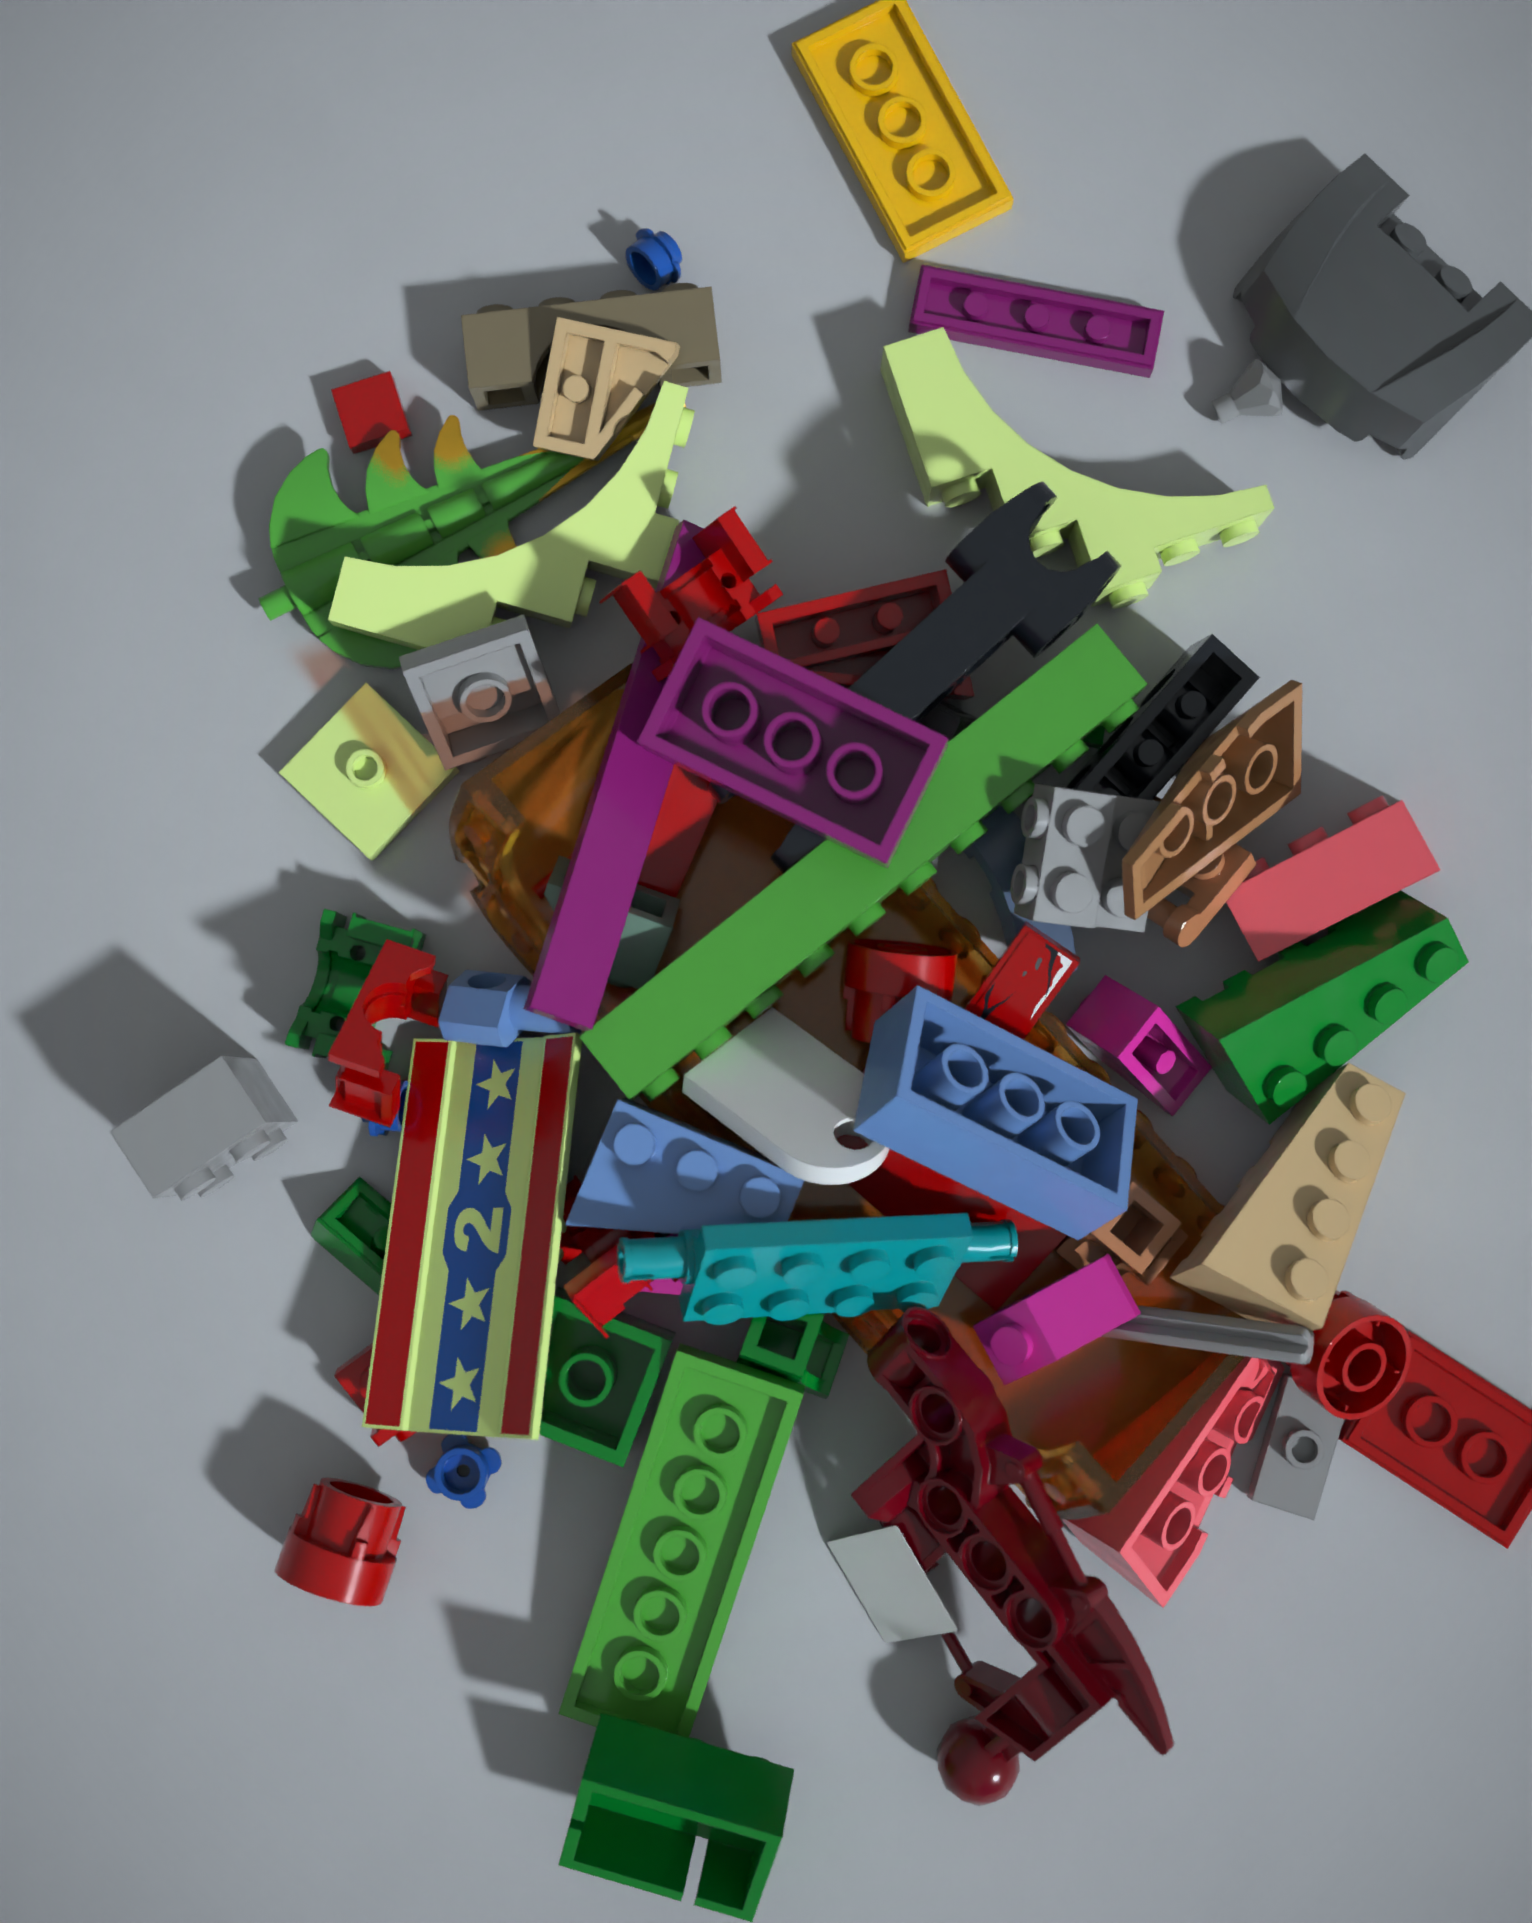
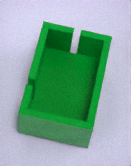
[558,1713,794,1922]

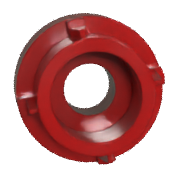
[843,938,958,1043]
[1284,1290,1411,1420]
[274,1478,406,1606]

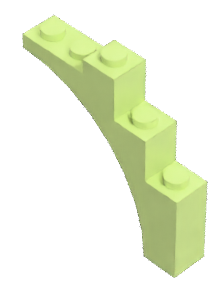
[880,327,1274,609]
[328,381,695,650]

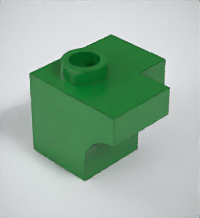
[736,1313,850,1399]

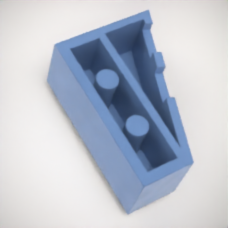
[565,1098,804,1234]

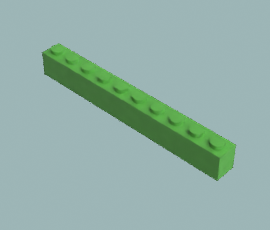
[579,623,1147,1102]

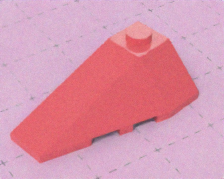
[1058,1354,1285,1608]

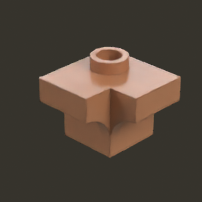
[1053,1181,1188,1286]

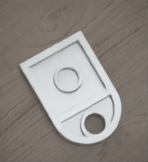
[682,1007,889,1185]

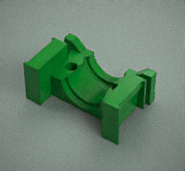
[284,909,426,1071]

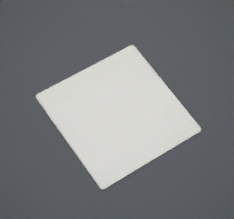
[827,1525,957,1643]

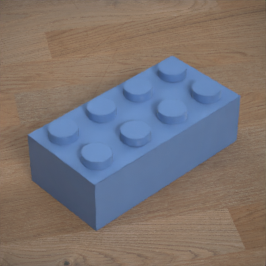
[853,985,1138,1240]

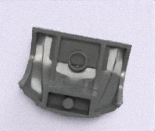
[1233,154,1532,460]

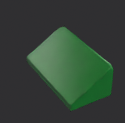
[311,1176,391,1295]

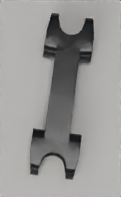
[707,481,1121,873]

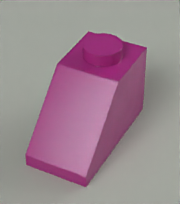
[1065,975,1212,1116]
[973,1254,1141,1386]

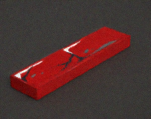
[963,921,1080,1040]

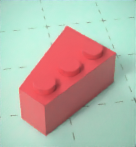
[1226,795,1440,962]

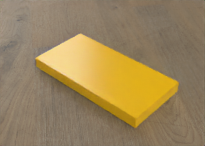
[791,0,1014,263]

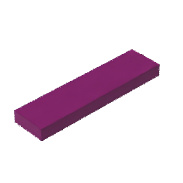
[908,265,1164,378]

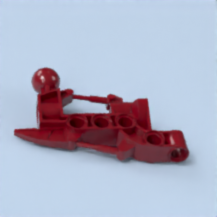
[850,1307,1174,1806]

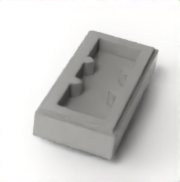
[1247,1372,1344,1520]

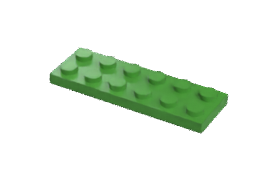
[558,1343,805,1738]

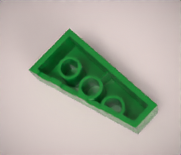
[1175,890,1469,1125]

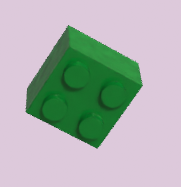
[539,1286,676,1467]

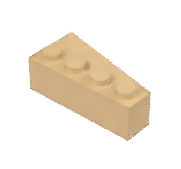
[1169,1063,1406,1331]

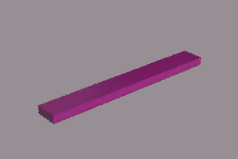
[523,520,706,1031]

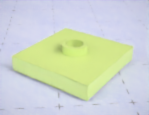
[278,682,460,861]

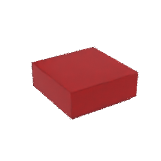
[331,371,412,454]

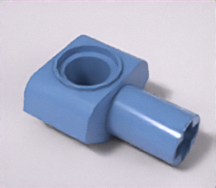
[438,970,582,1047]

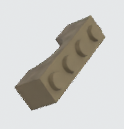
[461,283,722,411]

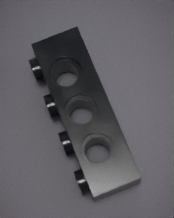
[1065,634,1260,800]

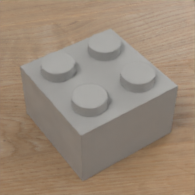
[109,1055,298,1201]

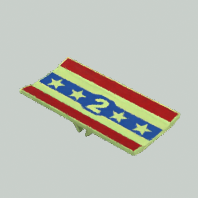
[362,1033,582,1440]

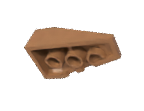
[1122,680,1302,920]

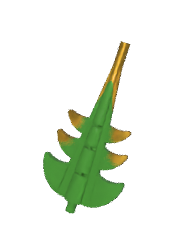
[258,402,686,670]

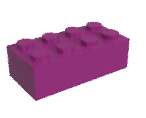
[637,617,949,868]

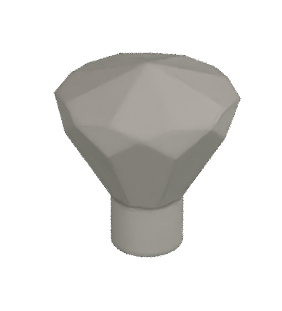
[1211,358,1283,424]

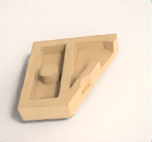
[533,317,680,461]

